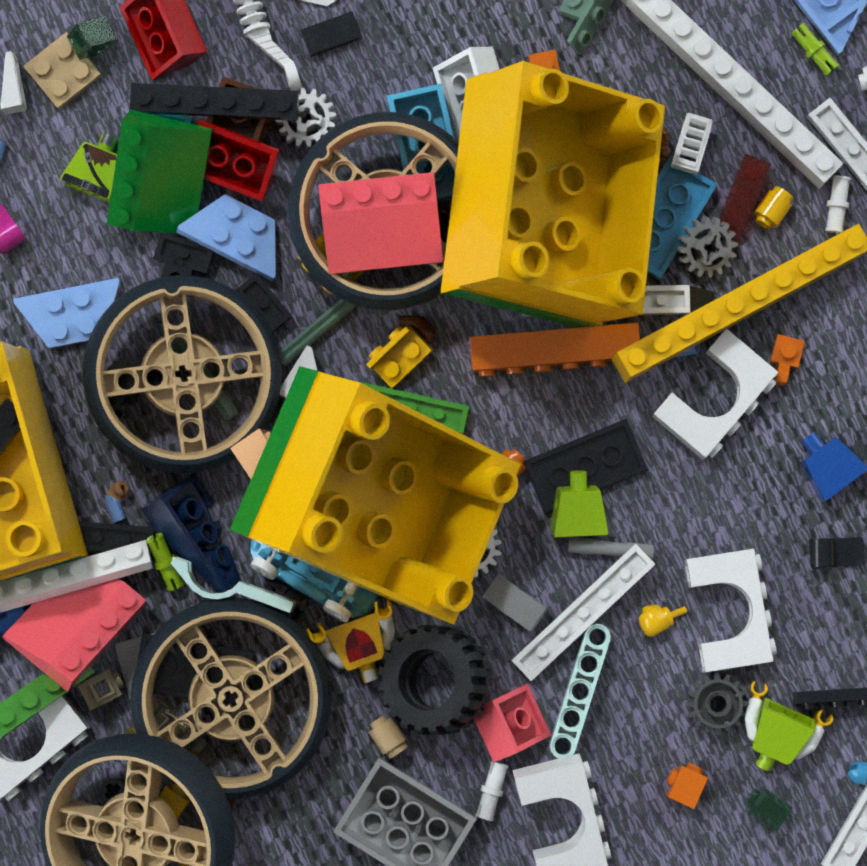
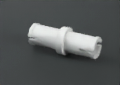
[825,175,851,234]
[475,761,509,821]

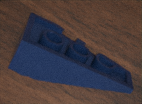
[141,473,240,593]

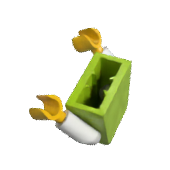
[745,681,833,771]

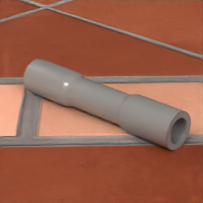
[568,536,654,560]

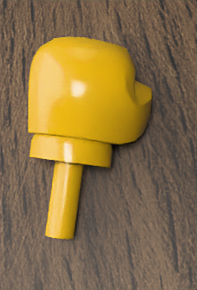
[638,604,687,637]

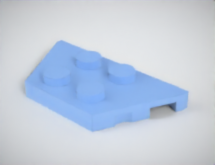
[794,0,867,56]
[176,194,276,281]
[13,278,121,349]

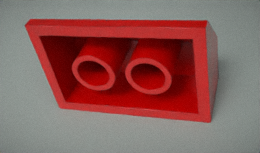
[119,0,207,81]
[198,120,279,201]

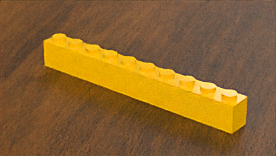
[612,224,867,383]

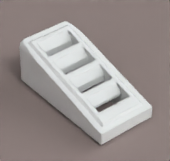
[1,51,27,115]
[671,113,713,175]

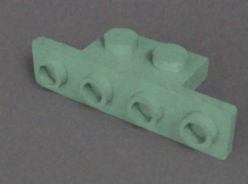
[559,0,614,55]

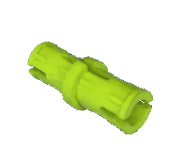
[791,23,840,76]
[146,533,185,591]

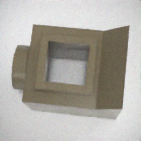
[77,669,126,711]

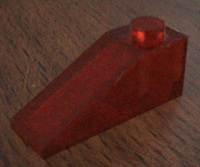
[719,154,771,244]

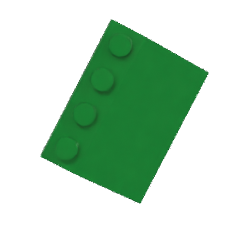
[107,109,213,233]

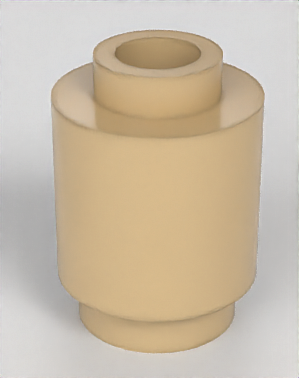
[368,715,408,759]

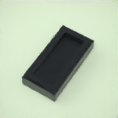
[301,11,362,57]

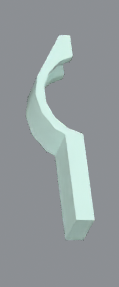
[171,556,297,613]

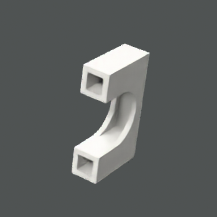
[652,328,778,460]
[684,549,777,672]
[0,695,91,801]
[512,753,612,866]

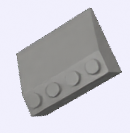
[333,756,477,866]

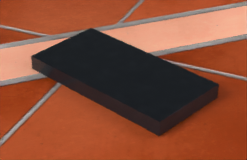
[523,419,648,514]
[137,633,255,706]

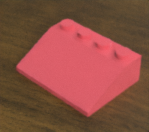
[318,172,443,274]
[2,579,146,692]

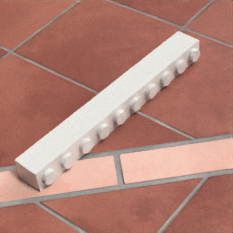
[620,0,844,189]

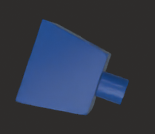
[801,431,867,503]

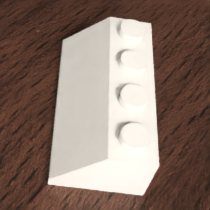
[433,47,499,142]

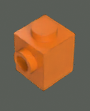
[666,762,708,809]

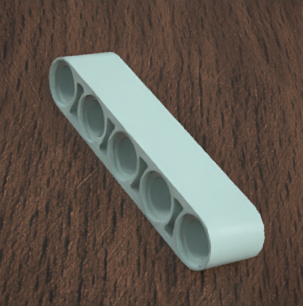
[549,624,611,758]

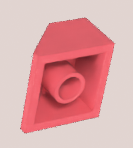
[473,684,551,763]

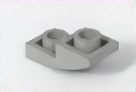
[482,574,548,632]

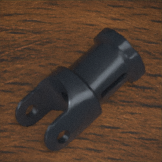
[264,577,310,619]

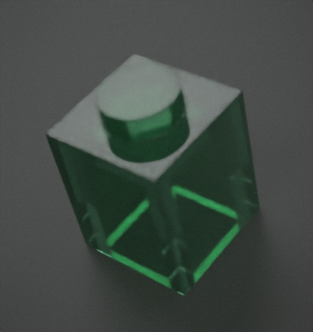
[67,15,117,60]
[745,787,793,831]

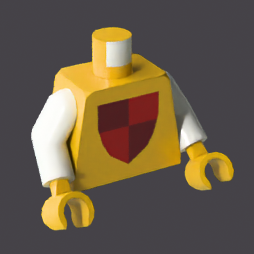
[307,599,395,684]

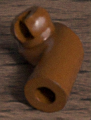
[399,315,436,344]

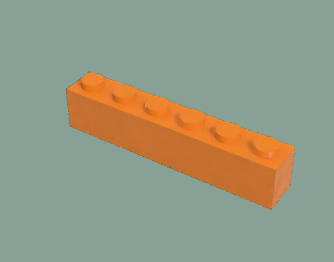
[470,323,640,378]

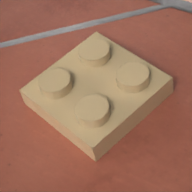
[23,32,102,110]

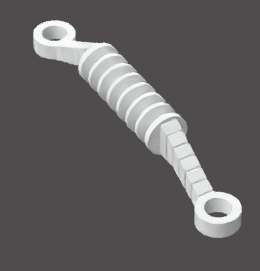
[233,0,302,91]

